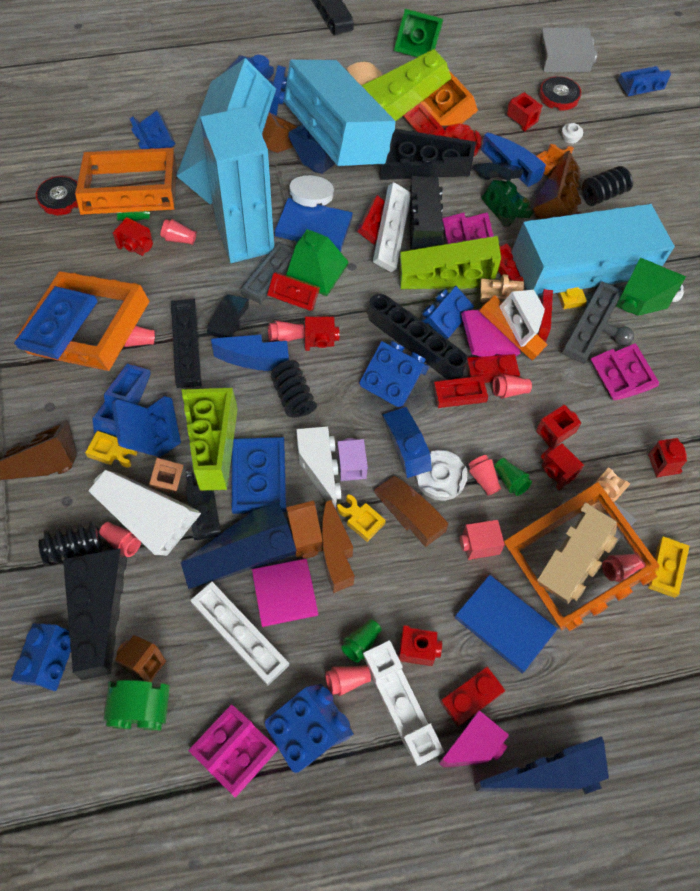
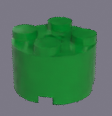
[103,680,170,731]

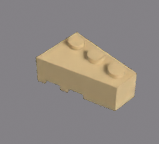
[537,502,618,604]

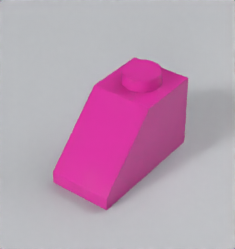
[439,711,509,767]

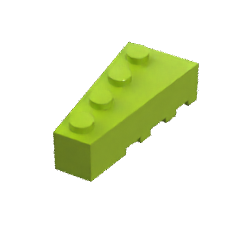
[362,49,451,122]
[399,236,501,289]
[181,388,238,491]

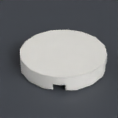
[289,175,334,207]
[415,450,467,501]

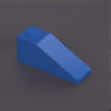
[382,407,432,478]

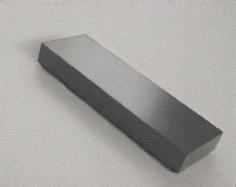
[241,242,294,304]

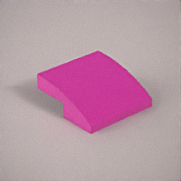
[442,212,494,244]
[461,310,520,357]
[591,343,659,400]
[252,559,318,627]
[188,704,278,798]

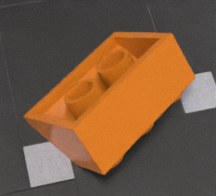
[421,71,478,126]

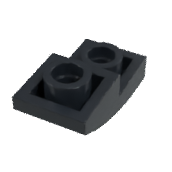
[472,162,524,181]
[207,294,249,338]

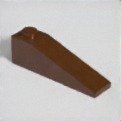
[533,151,582,220]
[0,421,77,480]

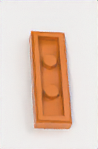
[479,295,548,361]

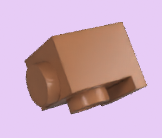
[149,458,183,494]

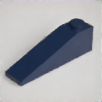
[288,125,335,174]
[181,503,296,590]
[475,736,609,795]

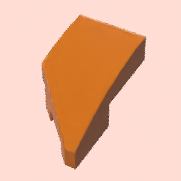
[537,144,574,176]

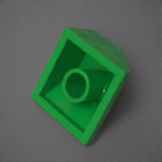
[394,9,444,57]
[286,229,348,297]
[616,257,686,316]

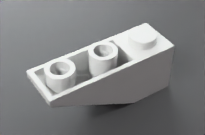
[297,426,341,509]

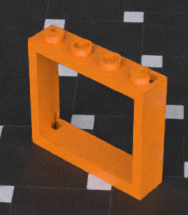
[75,148,177,215]
[15,271,150,371]
[504,482,660,631]

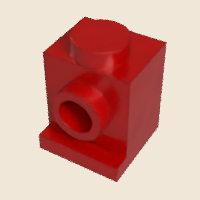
[507,92,543,132]
[113,217,153,256]
[305,317,339,351]
[536,404,581,449]
[648,438,687,478]
[540,443,584,491]
[398,625,442,666]

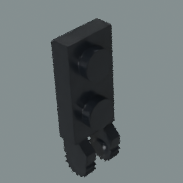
[186,470,221,541]

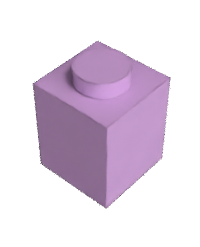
[337,438,368,481]

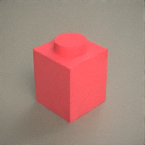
[460,520,505,560]

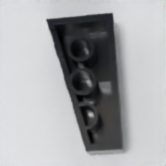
[381,129,476,180]
[410,176,444,250]
[63,548,127,681]

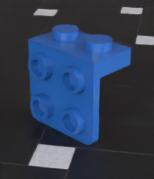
[360,341,430,407]
[112,396,181,457]
[265,684,354,773]

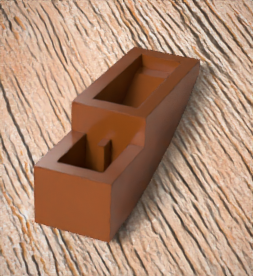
[374,476,449,547]
[322,500,355,593]

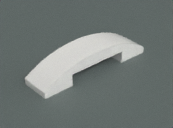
[363,640,444,766]

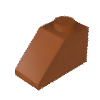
[262,112,298,153]
[286,500,323,558]
[115,635,166,682]

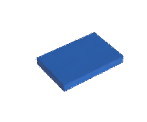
[275,198,353,252]
[14,286,98,360]
[232,437,286,514]
[455,575,558,674]

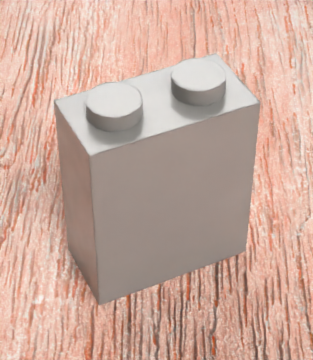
[538,28,597,72]

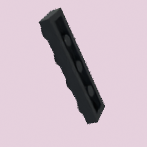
[171,299,202,388]

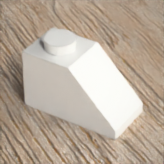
[499,290,545,347]

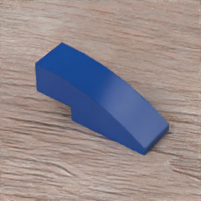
[481,133,546,187]
[211,335,289,371]
[92,364,151,437]

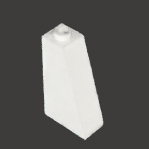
[89,470,201,556]

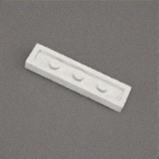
[373,182,411,272]
[190,582,289,686]

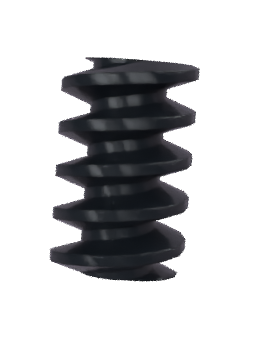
[582,166,633,206]
[271,360,317,418]
[38,520,103,566]

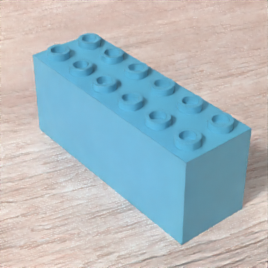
[176,58,276,204]
[284,60,395,166]
[200,106,274,264]
[511,204,675,296]

